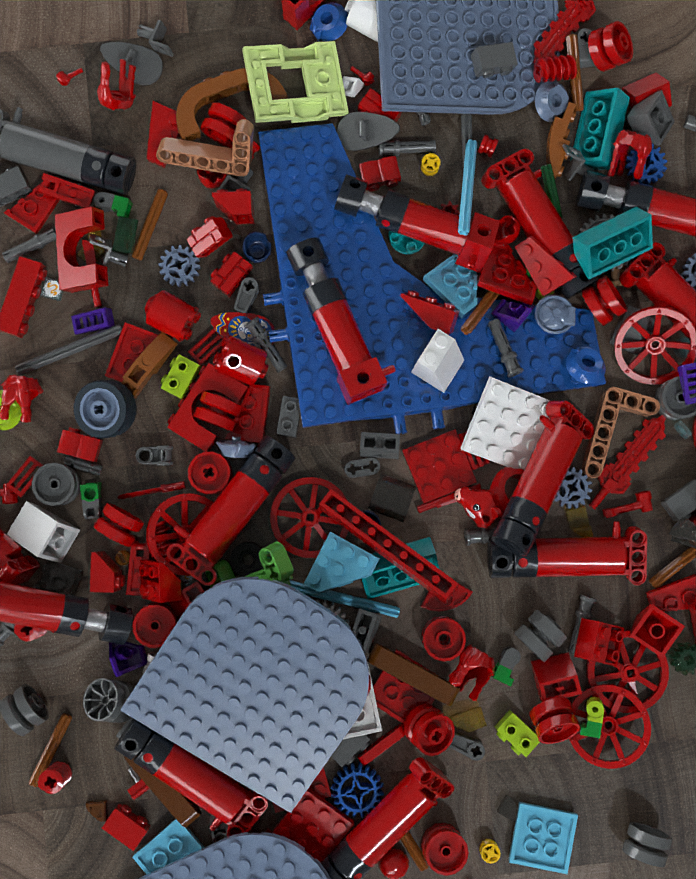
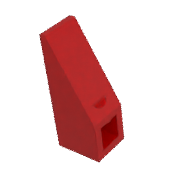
[400,290,460,335]

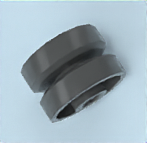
[654,377,696,421]
[32,463,81,506]
[0,684,49,736]
[622,822,673,867]

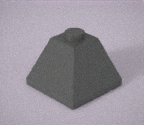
[627,90,675,146]
[609,305,655,356]

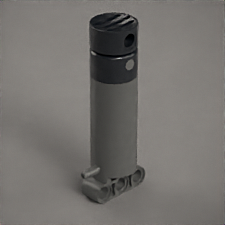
[0,107,136,195]

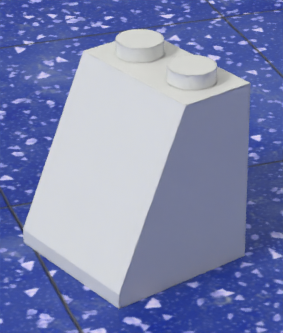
[411,329,464,393]
[7,501,80,563]

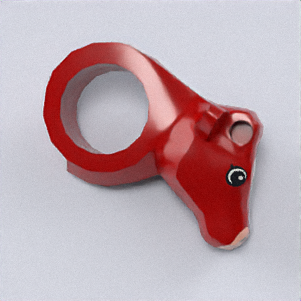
[454,467,524,528]

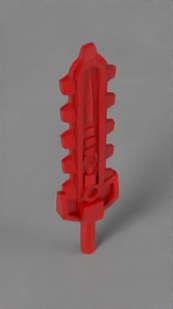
[533,0,596,63]
[589,415,666,510]

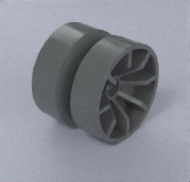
[514,609,567,662]
[83,678,134,723]

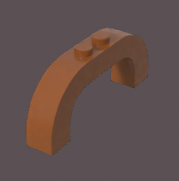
[176,68,288,141]

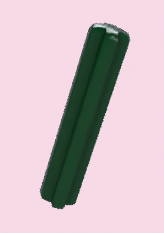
[541,164,563,218]

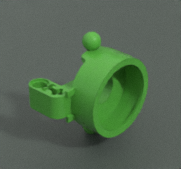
[206,542,294,588]

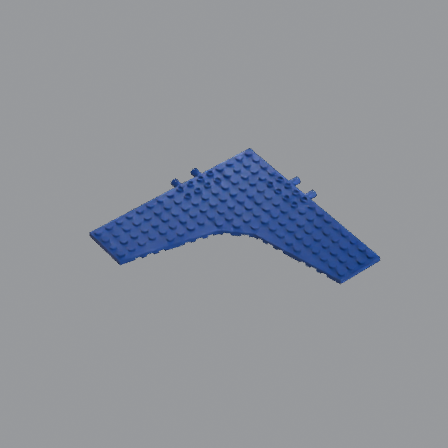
[258,123,606,434]

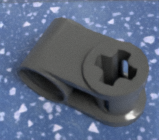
[577,28,595,68]
[135,446,174,466]

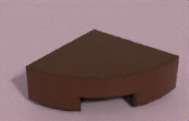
[86,800,107,822]

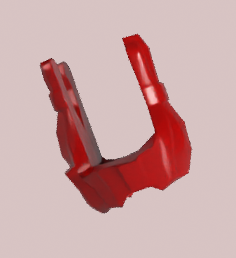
[97,59,136,110]
[608,130,652,180]
[0,375,43,423]
[449,645,495,701]

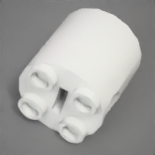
[345,0,378,42]

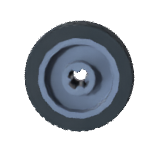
[73,380,137,438]

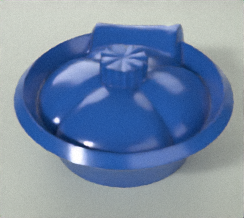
[310,2,348,42]
[566,346,606,384]

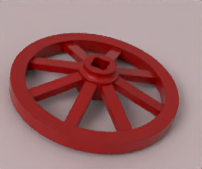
[614,306,696,385]
[270,477,348,558]
[146,493,213,576]
[586,630,669,713]
[569,684,651,769]

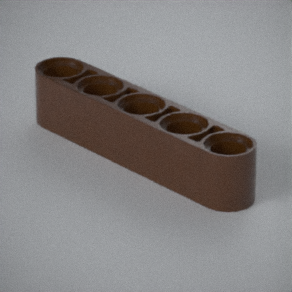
[367,643,460,706]
[124,756,202,828]

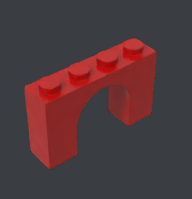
[281,0,327,31]
[55,206,108,293]
[167,363,248,452]

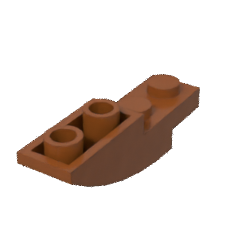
[546,102,577,179]
[122,332,178,399]

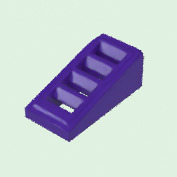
[71,307,115,335]
[677,363,696,405]

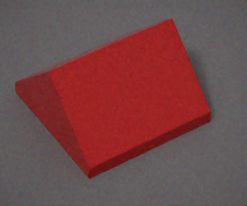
[622,72,672,109]
[629,603,685,658]

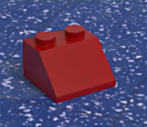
[90,551,125,593]

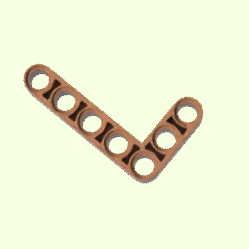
[156,119,254,176]
[581,387,660,479]

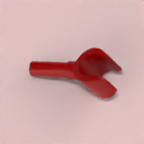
[350,66,375,86]
[56,68,83,86]

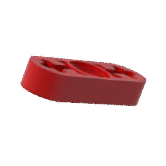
[357,723,405,766]

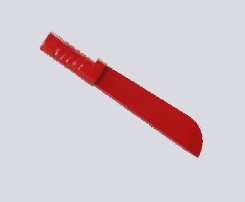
[82,240,102,308]
[117,481,186,499]
[416,483,481,513]

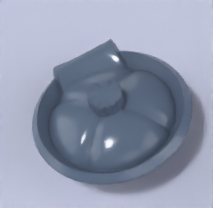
[535,80,569,122]
[535,295,576,334]
[216,436,256,458]

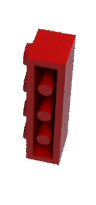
[0,256,47,339]

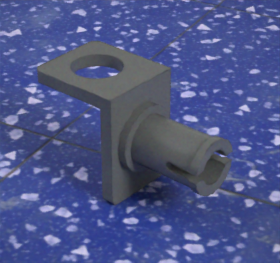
[137,20,174,57]
[562,143,594,181]
[218,169,254,191]
[89,234,128,267]

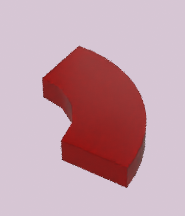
[420,584,473,612]

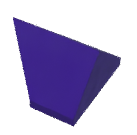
[491,299,536,332]
[109,642,148,677]

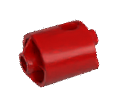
[145,290,201,342]
[213,335,269,386]

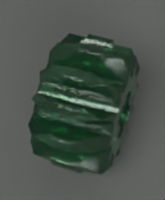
[669,642,696,676]

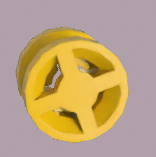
[421,153,440,176]
[479,839,501,864]

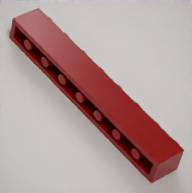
[319,489,458,603]

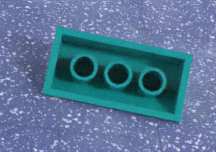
[570,88,630,170]
[572,207,653,279]
[362,537,439,599]

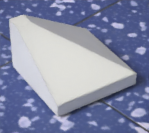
[342,76,364,97]

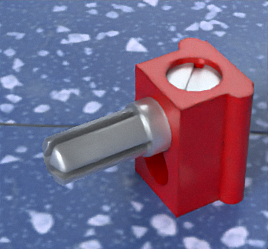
[127,767,150,800]

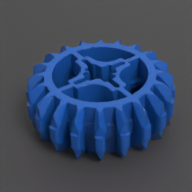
[331,762,384,818]

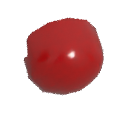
[197,169,228,189]
[495,215,521,244]
[378,848,409,879]

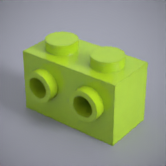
[160,354,202,399]
[494,709,540,757]

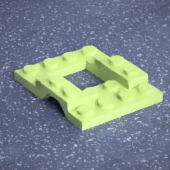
[242,41,349,123]

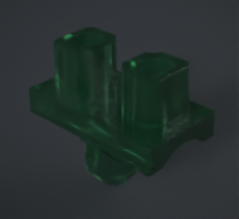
[112,216,139,254]

